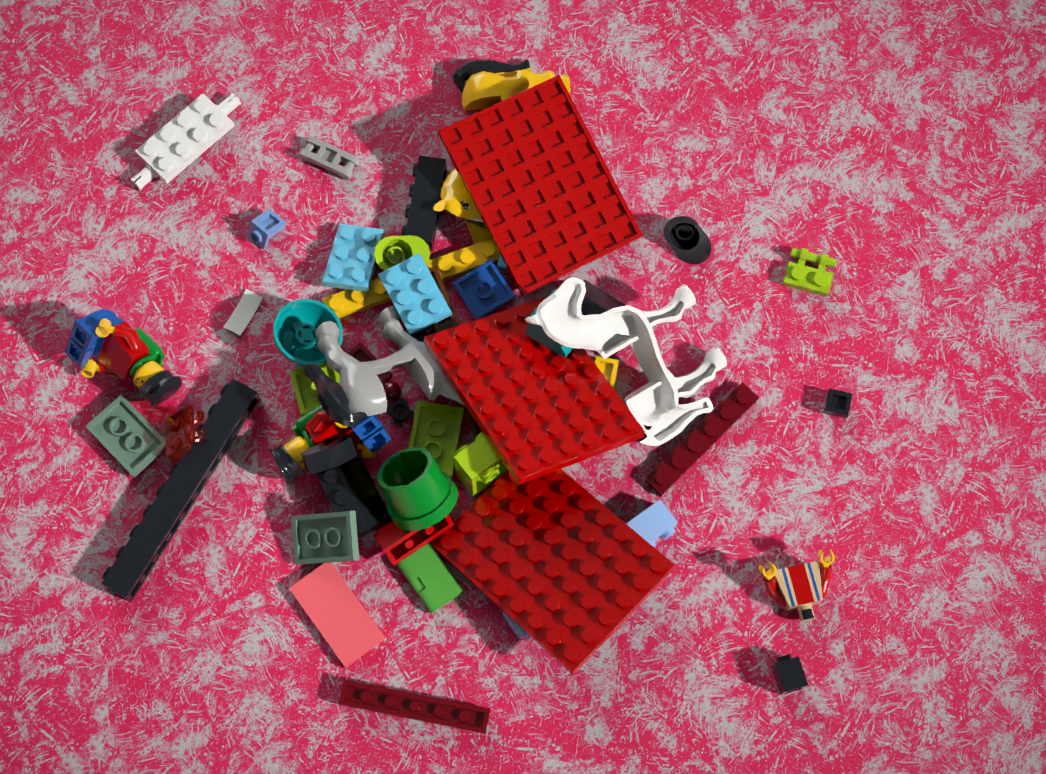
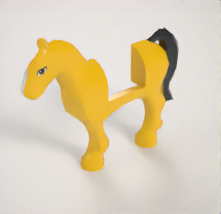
[433,59,571,223]

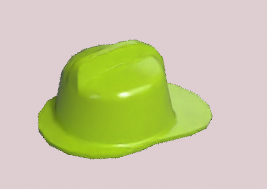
[374,235,430,271]

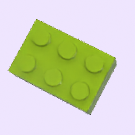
[454,431,508,498]

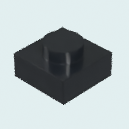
[823,388,853,418]

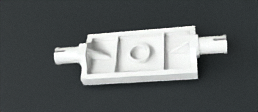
[130,93,241,190]

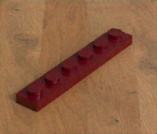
[644,382,759,497]
[338,679,491,735]

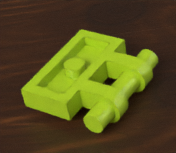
[782,248,837,297]

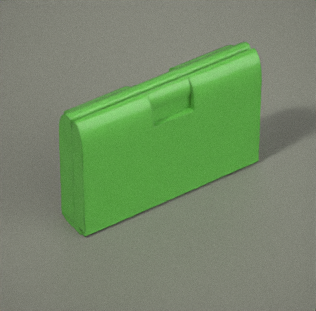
[398,542,464,614]

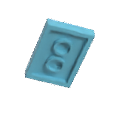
[322,224,385,292]
[378,253,452,336]

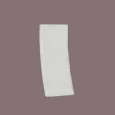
[223,289,263,336]

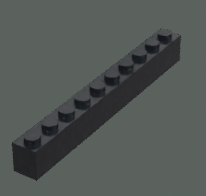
[101,379,260,602]

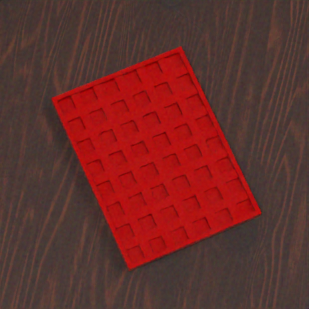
[438,75,643,296]
[423,297,645,485]
[431,469,675,675]

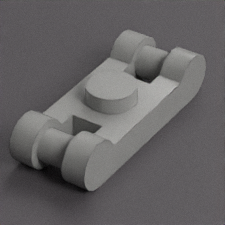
[298,136,360,180]

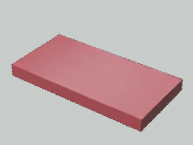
[289,562,386,668]

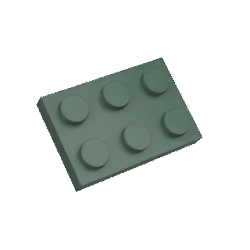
[85,394,170,478]
[291,511,359,565]

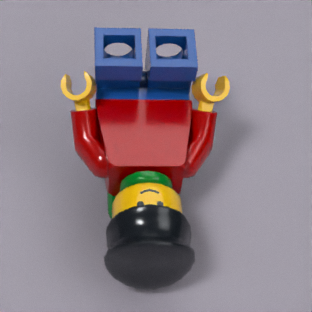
[64,309,182,407]
[270,404,392,483]

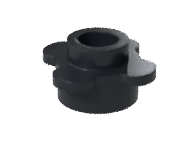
[386,399,414,426]

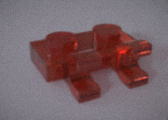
[165,404,205,461]

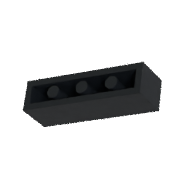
[401,155,447,251]

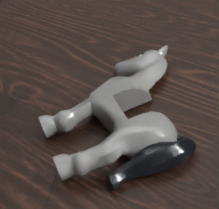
[303,306,464,427]

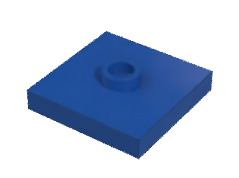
[453,259,516,320]

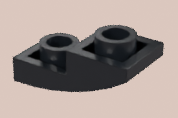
[301,434,357,474]

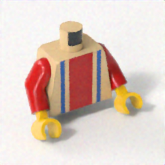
[758,549,835,622]

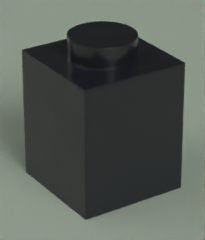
[771,654,808,695]

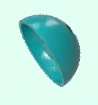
[273,299,343,367]

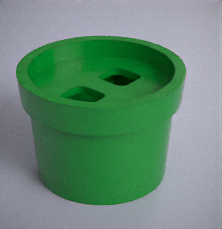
[377,447,458,531]

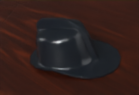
[663,216,712,264]

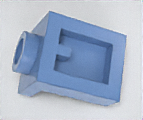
[248,209,286,249]

